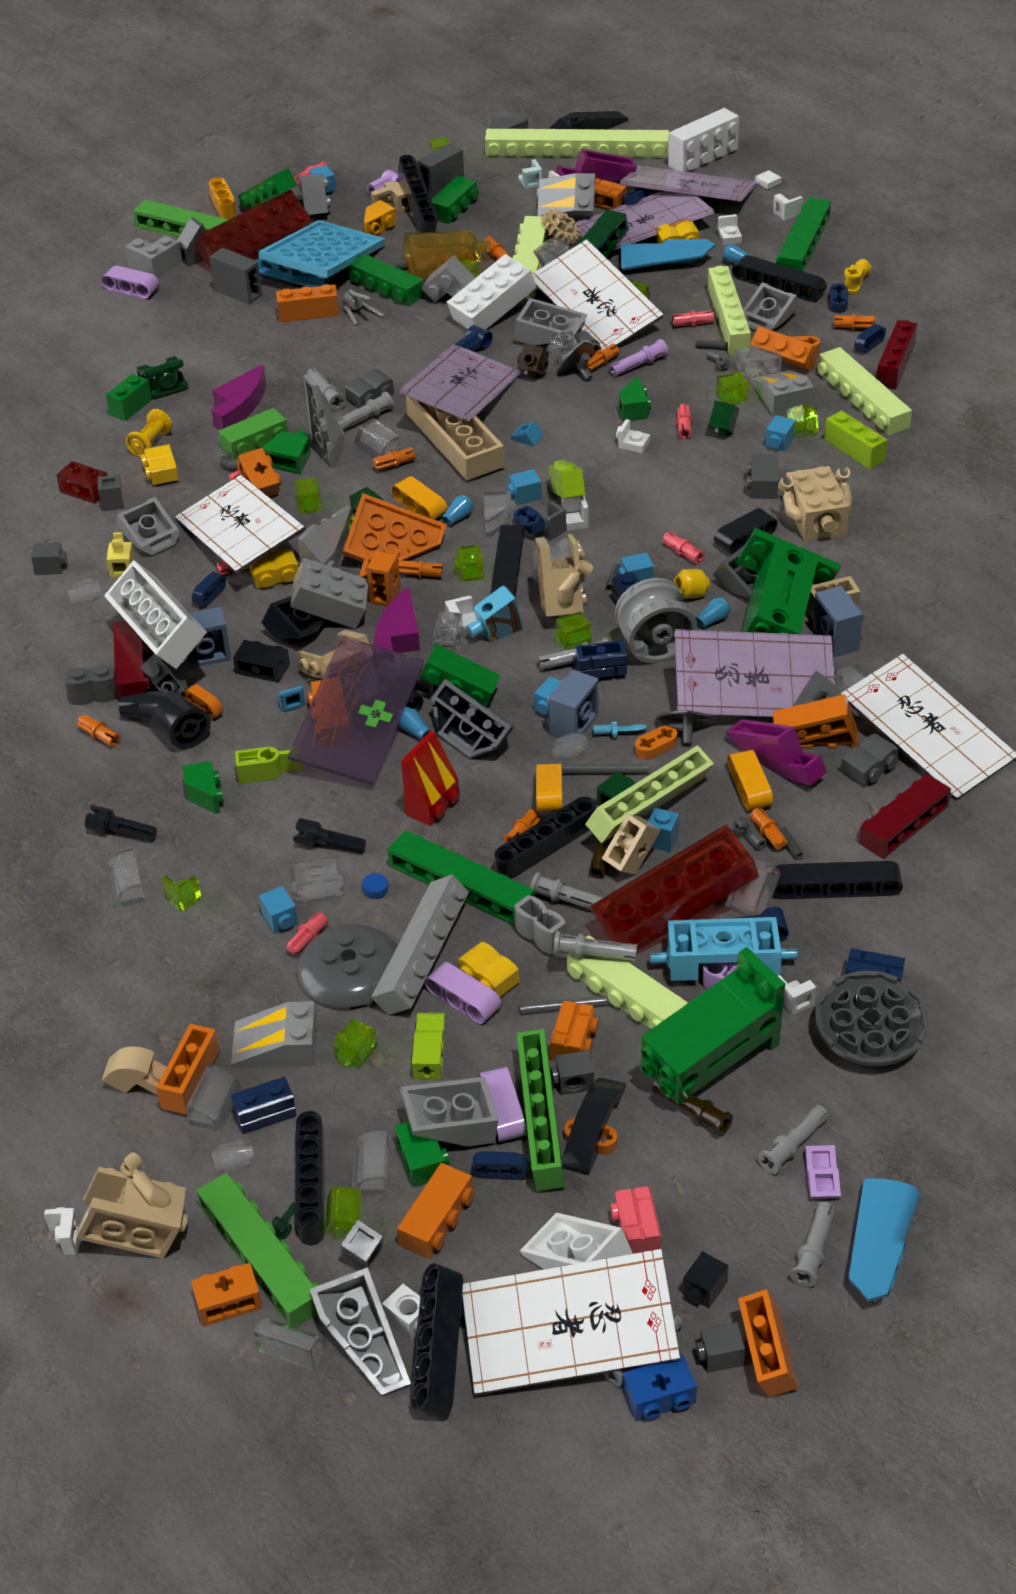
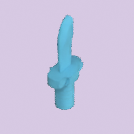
[593,722,647,737]

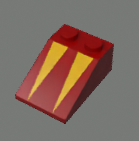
[401,731,460,826]

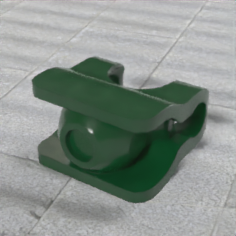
[136,356,189,398]

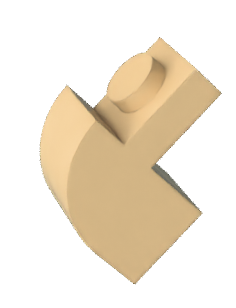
[371,182,411,213]
[101,1046,167,1095]

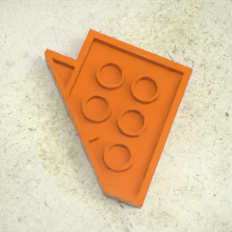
[342,493,447,578]

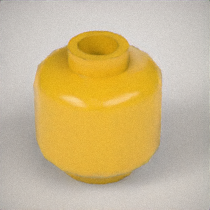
[674,569,710,599]

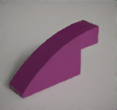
[555,149,637,182]
[211,364,266,430]
[374,588,420,672]
[726,719,827,785]

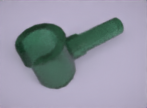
[272,1202,296,1240]

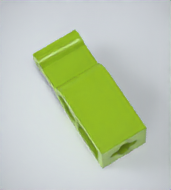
[235,747,303,784]
[412,1013,445,1080]

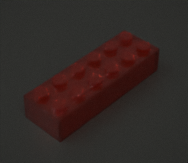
[194,189,312,269]
[590,824,759,951]

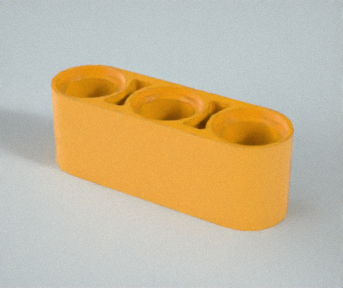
[209,177,237,220]
[391,476,448,520]
[727,750,773,811]
[536,764,562,812]

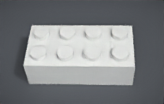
[668,108,739,174]
[447,254,537,330]

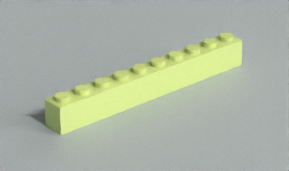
[485,129,669,158]

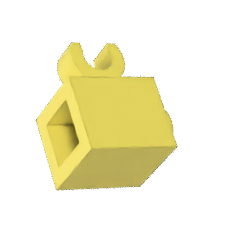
[106,532,135,577]

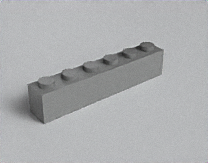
[371,874,469,1015]

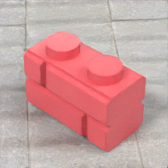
[610,1186,662,1254]

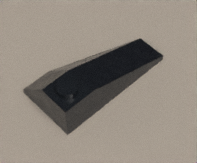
[550,111,628,130]
[261,596,327,639]

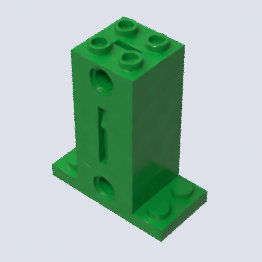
[736,528,841,636]
[640,947,786,1104]

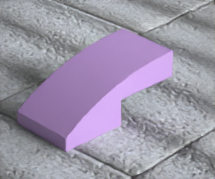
[805,1145,841,1199]

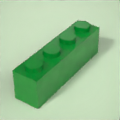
[237,168,297,212]
[349,254,424,307]

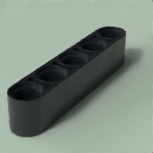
[398,155,438,237]
[732,255,827,302]
[491,524,524,598]
[494,796,596,879]
[771,861,903,899]
[296,1111,325,1246]
[411,1263,463,1419]

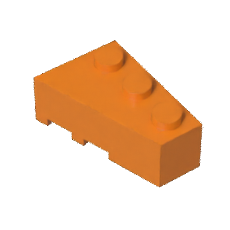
[773,694,859,749]

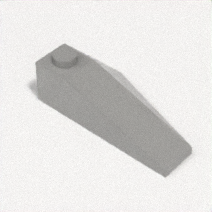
[303,374,345,468]
[297,506,352,568]
[309,1267,411,1396]

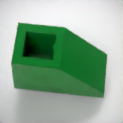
[619,377,651,422]
[182,761,224,814]

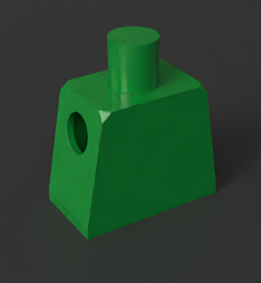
[262,430,311,475]

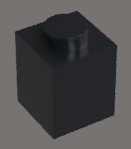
[683,1251,729,1308]

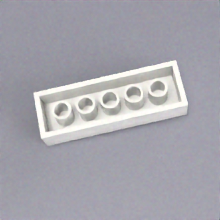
[104,560,207,669]

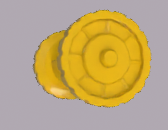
[125,409,173,457]

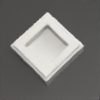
[755,170,782,190]

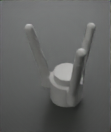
[342,289,384,325]

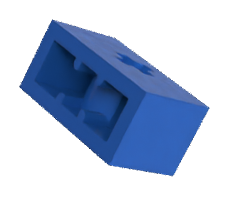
[624,1355,697,1421]

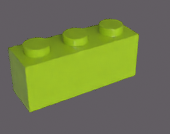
[824,410,888,469]
[548,460,586,498]

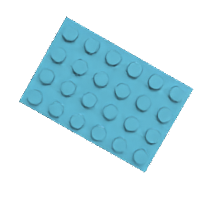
[259,220,385,279]

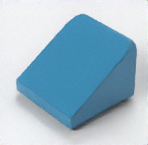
[511,422,543,446]
[277,685,305,712]

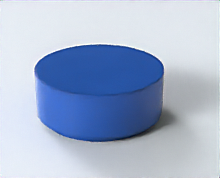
[362,873,389,899]

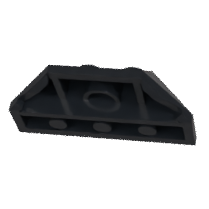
[431,679,513,759]

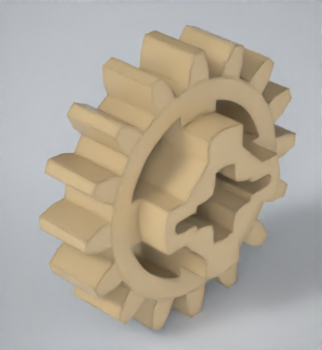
[541,208,580,246]

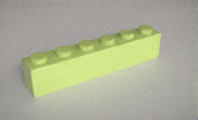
[513,216,548,297]
[708,266,751,356]
[817,347,912,435]
[586,745,714,843]
[567,935,688,1029]

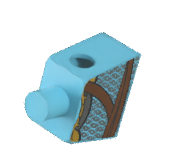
[466,585,523,642]

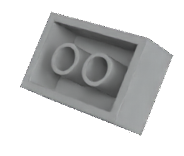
[290,557,368,629]

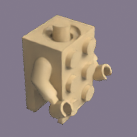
[778,466,852,542]
[535,534,593,619]
[76,1152,188,1259]

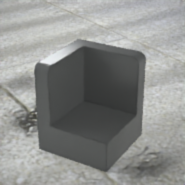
[98,475,124,511]
[538,501,567,541]

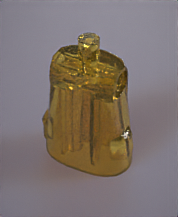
[403,230,491,279]

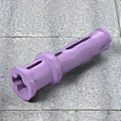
[609,339,668,377]

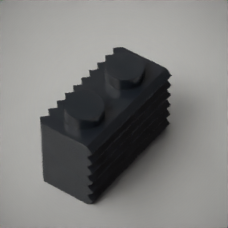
[233,640,290,683]

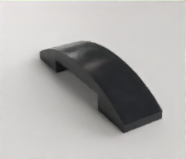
[562,1077,626,1174]

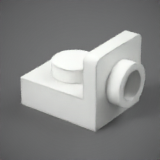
[718,214,742,245]
[616,419,650,453]
[44,1207,79,1255]

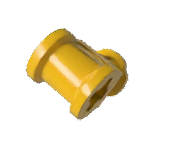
[844,259,872,294]

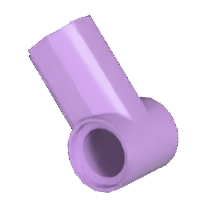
[367,170,400,197]

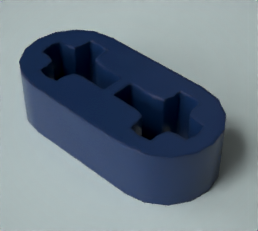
[622,187,649,206]
[829,284,848,313]
[854,324,886,354]
[513,506,546,534]
[192,572,226,607]
[472,1151,528,1180]

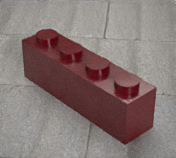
[876,320,918,390]
[113,621,151,701]
[859,774,951,859]

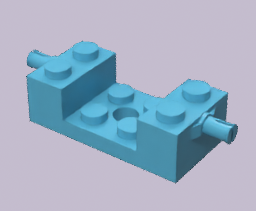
[650,917,798,981]

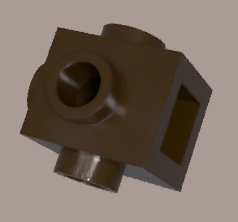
[517,343,550,378]

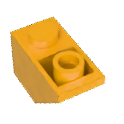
[364,200,397,236]

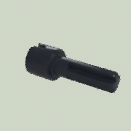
[85,805,157,841]
[293,818,366,854]

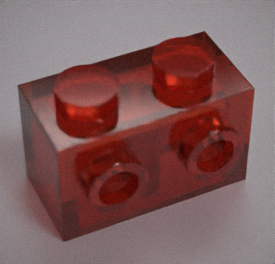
[56,461,107,504]

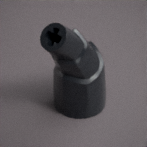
[119,690,211,749]

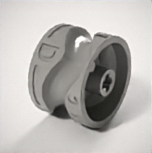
[615,578,697,663]

